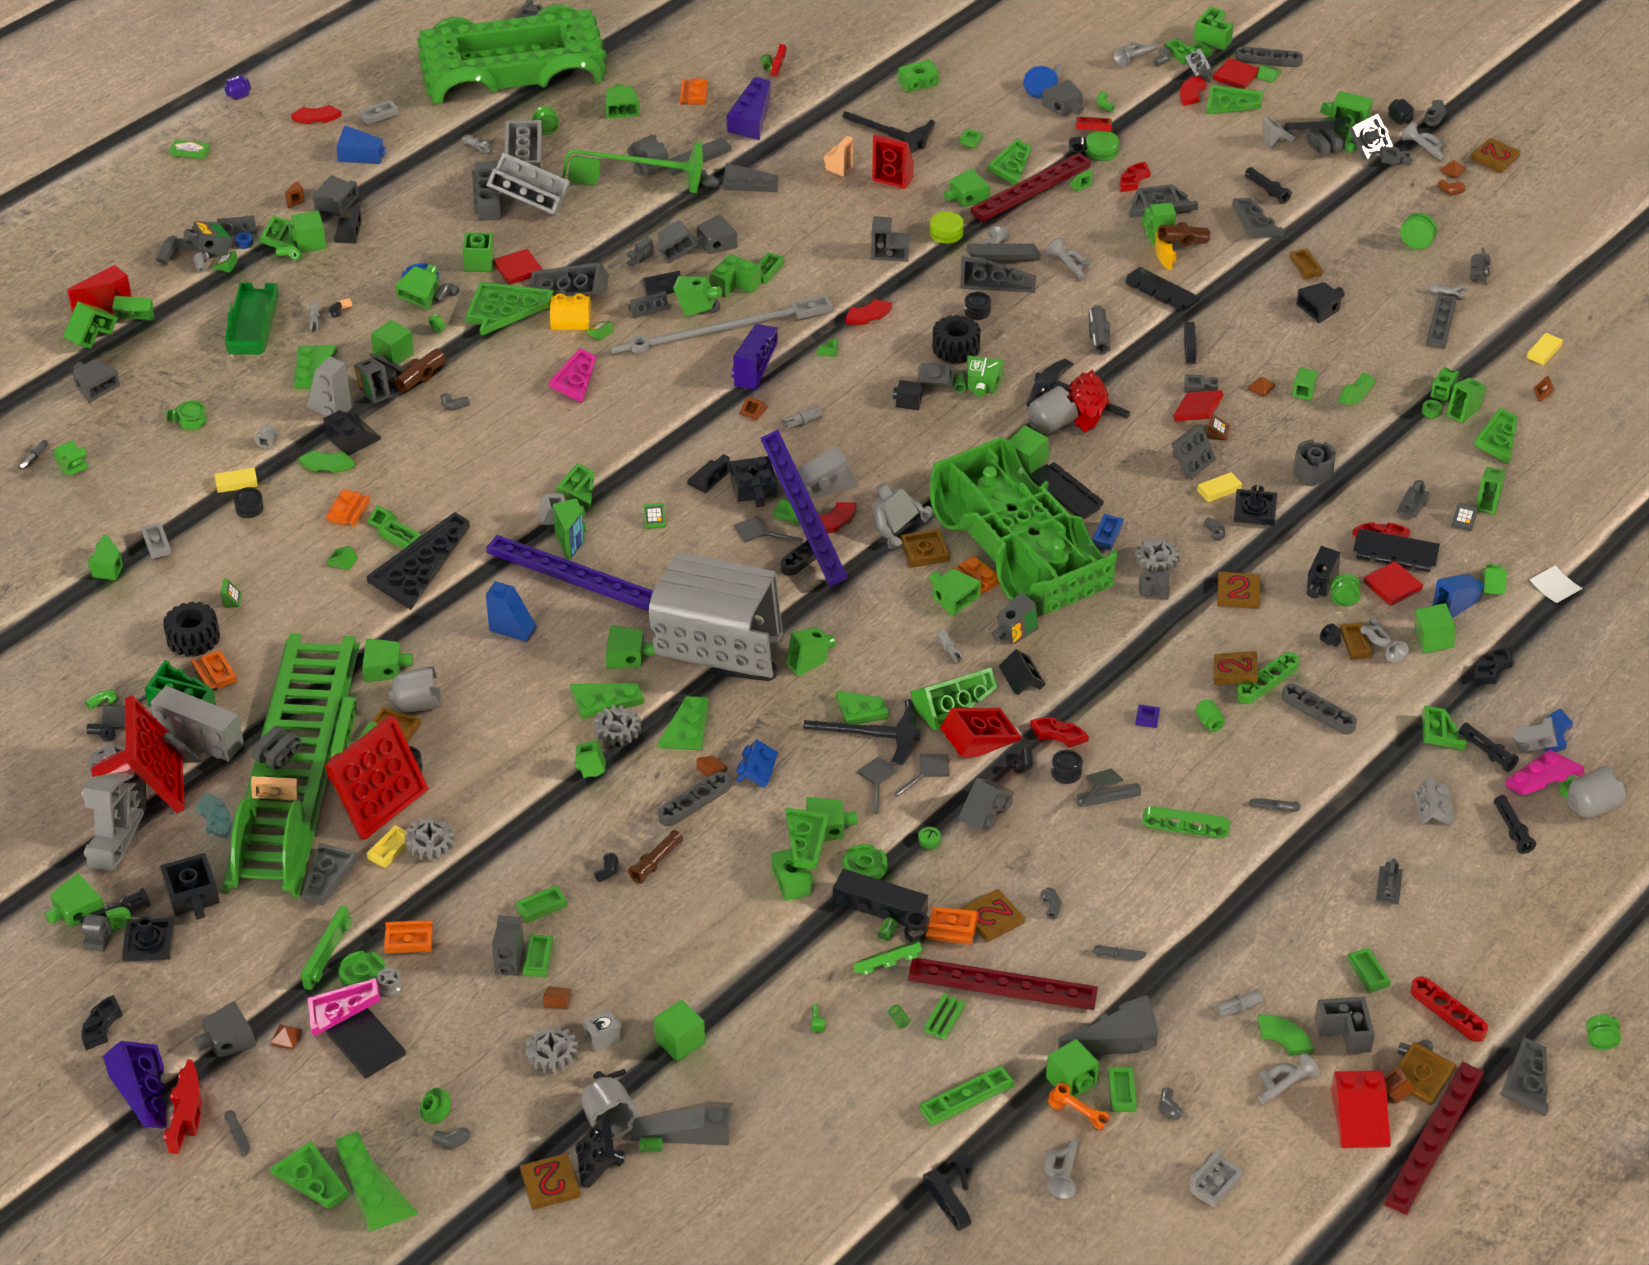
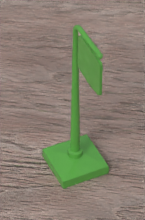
[562,142,703,193]

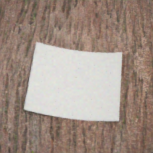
[1529,565,1583,603]

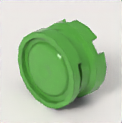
[532,106,559,135]
[177,400,207,430]
[1331,574,1361,606]
[1586,1014,1622,1050]

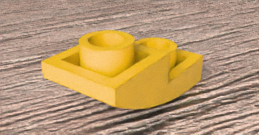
[1155,232,1176,270]

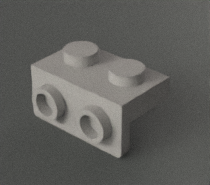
[1414,778,1455,825]
[1189,1147,1244,1208]

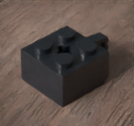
[730,456,778,507]
[160,853,220,920]

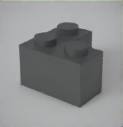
[871,216,910,262]
[958,778,1014,831]
[1315,997,1375,1054]

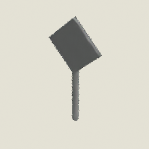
[734,516,803,542]
[101,693,146,729]
[895,754,949,797]
[858,757,897,815]
[1082,768,1123,806]

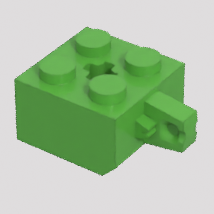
[1320,91,1373,136]

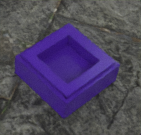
[1135,704,1160,728]

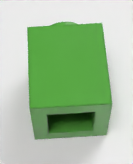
[1292,367,1318,400]

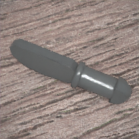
[18,439,48,470]
[163,733,200,763]
[1249,798,1301,812]
[1093,945,1147,960]
[224,1110,250,1157]

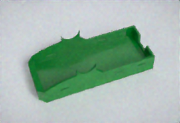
[225,282,279,355]

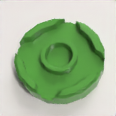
[843,844,887,879]
[339,951,386,987]

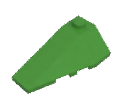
[910,667,997,730]

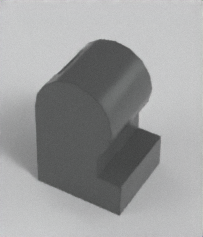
[1138,572,1169,600]
[82,914,112,952]

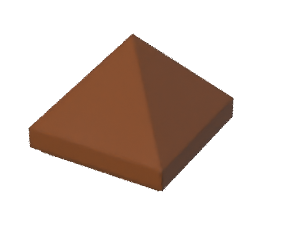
[1441,160,1466,178]
[1533,376,1555,402]
[1248,377,1275,397]
[271,1024,302,1049]

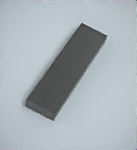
[664,137,731,176]
[966,243,1041,260]
[1426,295,1457,349]

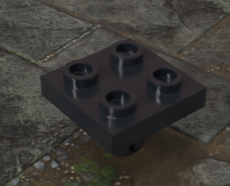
[1234,485,1277,526]
[122,916,175,961]
[575,1117,625,1188]

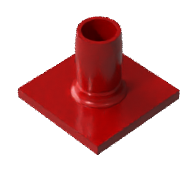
[91,695,185,813]
[324,715,429,840]

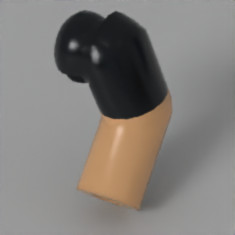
[329,298,352,318]

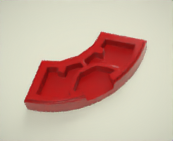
[770,43,787,77]
[1179,76,1207,106]
[291,105,342,124]
[1119,161,1151,192]
[845,299,892,325]
[819,502,857,534]
[1352,522,1411,537]
[1030,718,1089,748]

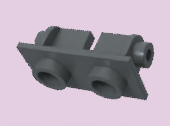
[1185,48,1211,81]
[217,215,257,236]
[1470,247,1491,285]
[628,291,669,318]
[369,353,403,384]
[1397,480,1429,518]
[1376,858,1403,905]

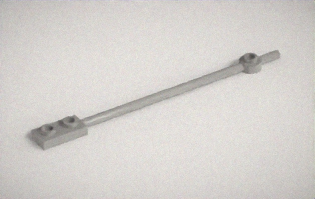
[611,295,833,354]

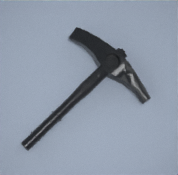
[842,111,935,153]
[1026,359,1130,418]
[803,699,921,766]

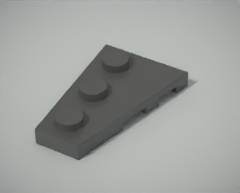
[723,163,779,192]
[1232,198,1285,237]
[302,843,359,906]
[1500,1037,1548,1116]

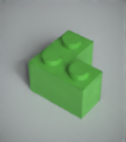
[1193,6,1234,50]
[1141,203,1176,245]
[709,254,761,297]
[63,302,118,349]

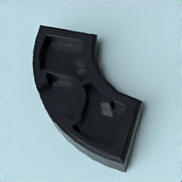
[1474,647,1513,685]
[82,995,123,1051]

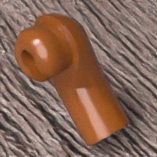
[1437,179,1466,195]

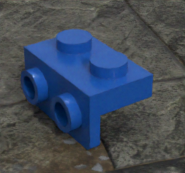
[736,739,779,788]

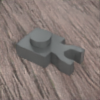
[1379,146,1413,165]
[627,236,654,267]
[1184,374,1218,393]

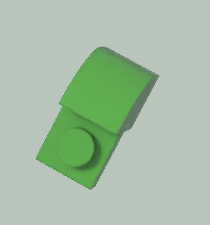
[53,440,89,477]

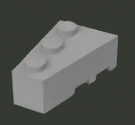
[306,356,352,417]
[797,447,858,500]

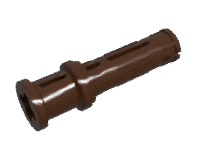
[628,830,683,884]

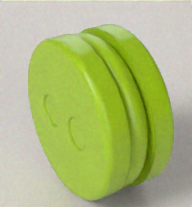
[929,211,964,244]

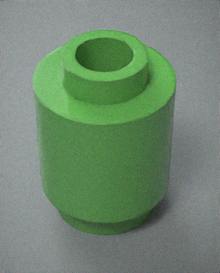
[1195,700,1225,732]

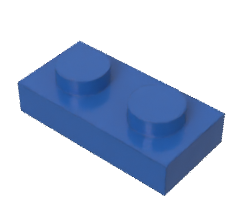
[1092,514,1124,551]

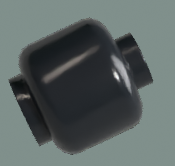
[1388,99,1414,125]

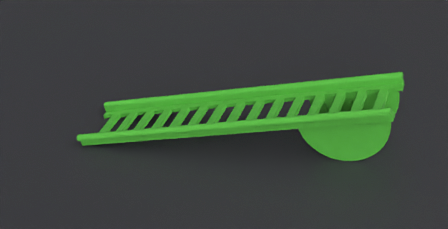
[221,633,360,898]

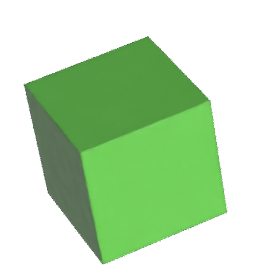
[291,210,326,253]
[462,232,495,272]
[371,319,414,364]
[1009,425,1049,475]
[1415,603,1455,653]
[654,1000,705,1061]
[1046,1039,1099,1097]

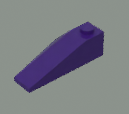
[102,1041,166,1129]

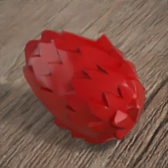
[1067,370,1110,433]

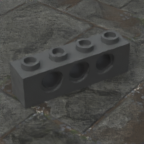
[472,161,501,221]

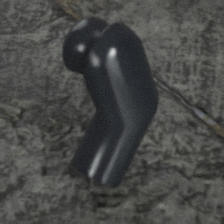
[86,723,115,741]
[1012,747,1033,774]
[594,853,619,882]

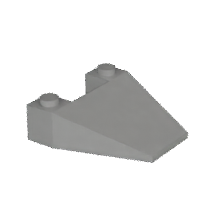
[81,770,147,871]

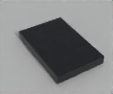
[1285,116,1349,130]
[326,1008,406,1079]

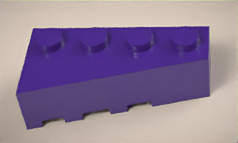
[727,77,771,140]
[731,324,778,390]

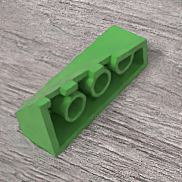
[335,1131,417,1232]

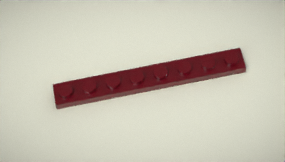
[971,153,1091,222]
[908,958,1098,1010]
[1384,1061,1484,1215]

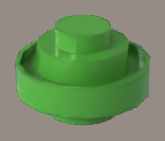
[420,1087,451,1124]

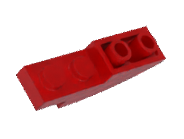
[164,1059,202,1154]

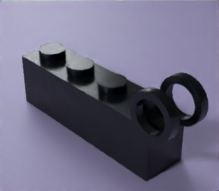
[833,868,928,942]

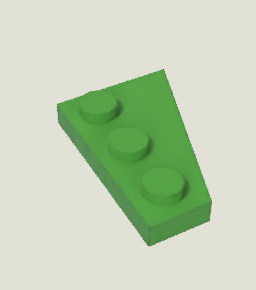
[1206,85,1263,115]
[987,138,1032,185]
[294,345,337,389]
[1473,407,1518,464]
[570,683,644,719]
[658,696,708,750]
[785,807,830,870]
[853,939,923,975]
[269,1141,350,1210]

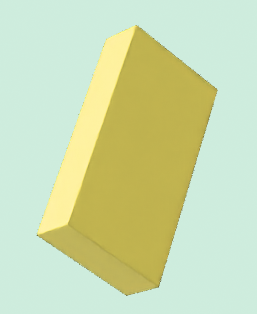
[1527,333,1563,365]
[214,468,258,493]
[1197,472,1242,502]
[367,825,407,868]

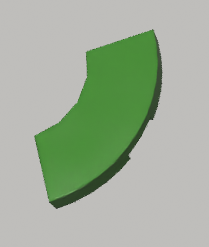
[1338,372,1376,405]
[299,450,355,473]
[1257,1014,1314,1056]

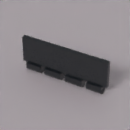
[1125,267,1200,311]
[1029,462,1104,520]
[1353,529,1440,572]

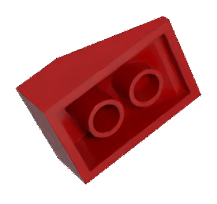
[872,135,914,189]
[67,265,132,314]
[940,708,1022,757]
[1331,1070,1391,1148]

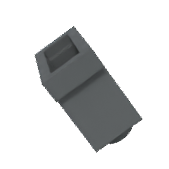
[313,175,358,217]
[492,915,525,976]

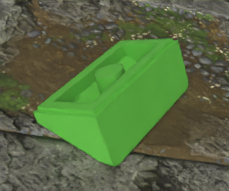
[112,296,154,320]

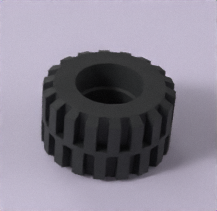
[932,315,981,363]
[163,602,220,657]

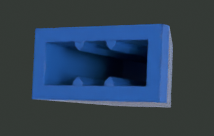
[336,126,386,164]
[1432,574,1484,618]
[486,581,536,642]

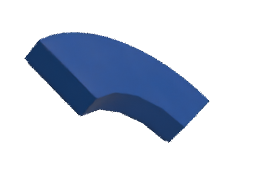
[1543,709,1573,753]

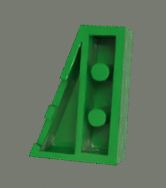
[145,659,216,707]

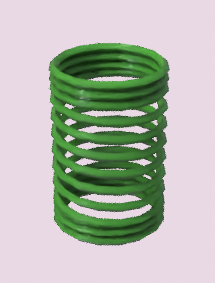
[761,54,773,71]
[954,373,966,393]
[877,918,898,941]
[888,1004,910,1029]
[640,1137,662,1152]

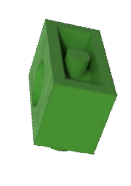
[898,59,939,93]
[771,848,814,901]

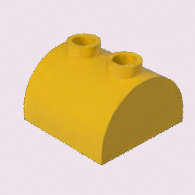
[550,294,591,330]

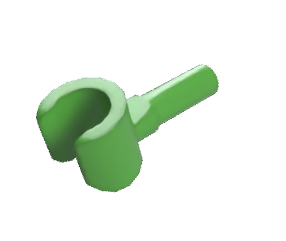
[166,404,181,422]
[811,1004,826,1032]

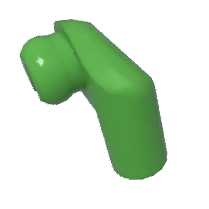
[85,689,119,710]

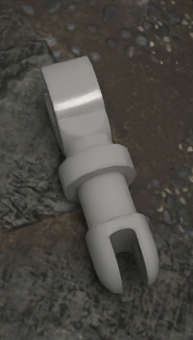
[462,134,492,155]
[1430,284,1467,300]
[308,301,320,332]
[936,629,963,663]

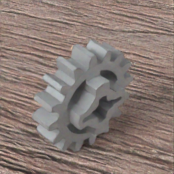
[1135,537,1180,572]
[594,705,641,746]
[405,816,454,861]
[526,1025,578,1074]

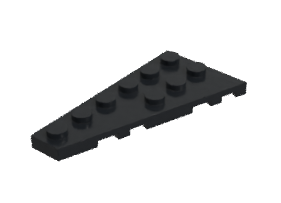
[366,512,470,610]

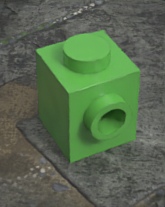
[575,739,606,778]

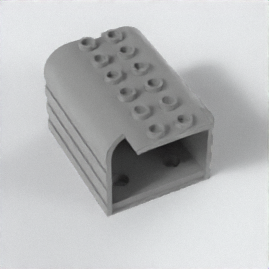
[649,552,783,678]

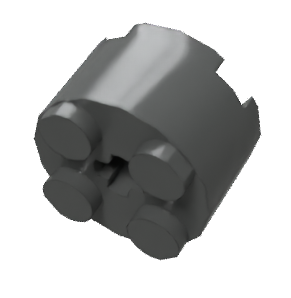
[627,135,669,176]
[1293,439,1336,486]

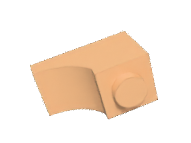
[824,136,853,176]

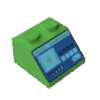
[553,498,587,560]

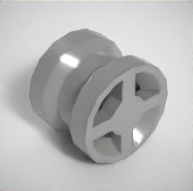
[254,424,279,449]
[377,967,402,997]

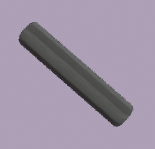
[1077,783,1141,807]

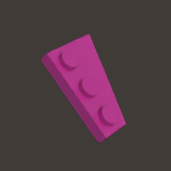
[549,348,596,403]
[1505,750,1584,796]
[308,978,381,1036]

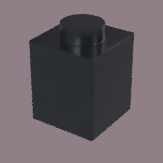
[893,380,923,410]

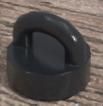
[1069,137,1087,154]
[1320,623,1341,647]

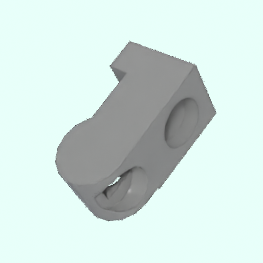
[1513,717,1557,751]

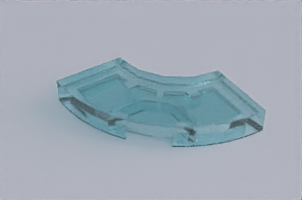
[195,792,231,839]

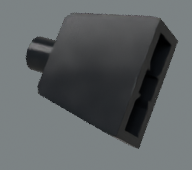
[1296,282,1345,323]
[1306,546,1341,598]

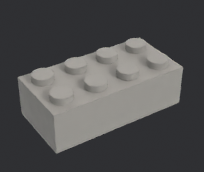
[504,120,543,169]
[150,686,244,762]

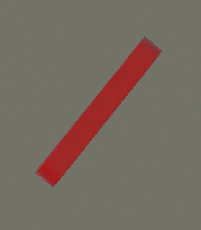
[1410,976,1488,1042]

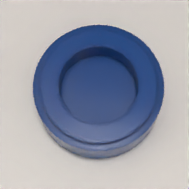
[234,232,254,249]

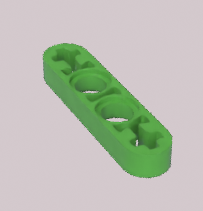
[1236,652,1300,704]
[331,696,357,757]
[1142,806,1230,838]

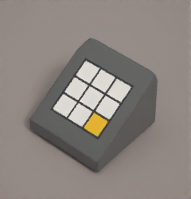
[1451,503,1478,531]

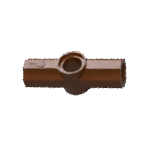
[1157,222,1210,247]
[394,348,446,393]

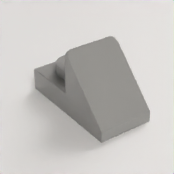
[1262,116,1296,147]

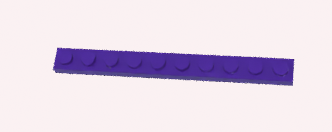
[760,430,848,587]
[486,535,653,611]

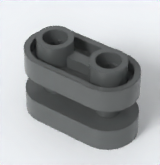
[1306,128,1344,157]
[252,726,302,770]

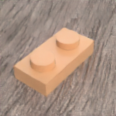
[251,776,298,800]

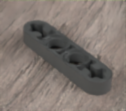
[1235,47,1303,67]
[1282,683,1357,734]
[658,772,730,826]

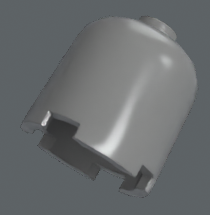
[1028,386,1078,434]
[388,666,441,712]
[1567,766,1626,818]
[581,1077,639,1139]

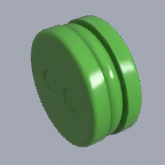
[1085,131,1119,161]
[1400,213,1437,249]

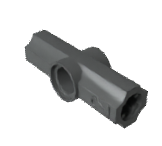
[1088,305,1111,355]

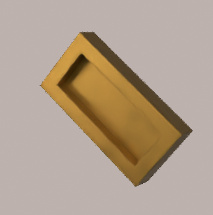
[1289,248,1323,280]
[1340,622,1372,660]

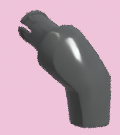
[1424,100,1446,127]
[156,235,195,265]

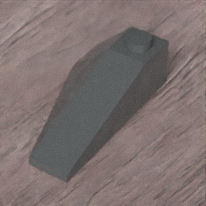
[960,256,1036,293]
[530,262,609,297]
[1058,995,1158,1055]
[631,1102,732,1145]

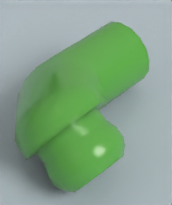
[1096,91,1115,113]
[1344,131,1357,152]
[276,245,302,261]

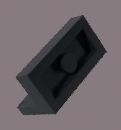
[334,206,362,243]
[640,270,681,296]
[687,454,730,493]
[999,649,1046,695]

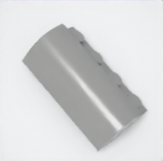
[487,152,571,215]

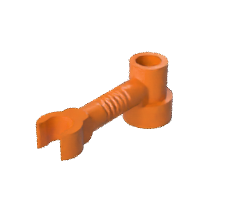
[1048,1083,1110,1130]

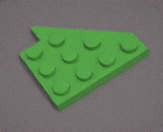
[465,282,553,335]

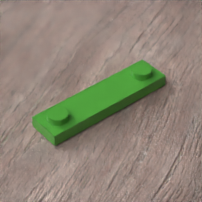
[301,905,352,990]
[919,1065,1014,1126]

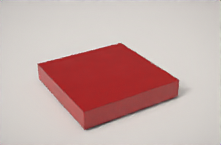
[1213,58,1260,89]
[1076,116,1112,131]
[493,249,543,285]
[1173,390,1224,421]
[1363,561,1423,606]

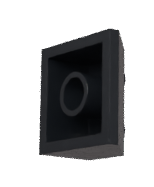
[323,410,381,456]

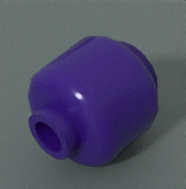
[224,75,252,100]

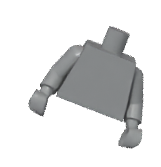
[872,482,934,549]

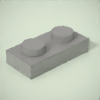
[359,100,399,125]
[141,522,172,559]

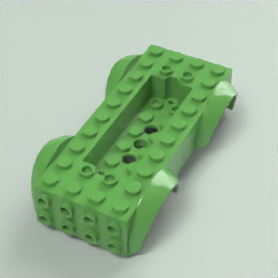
[417,4,607,104]
[930,436,1118,615]

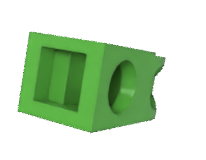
[1430,367,1459,402]

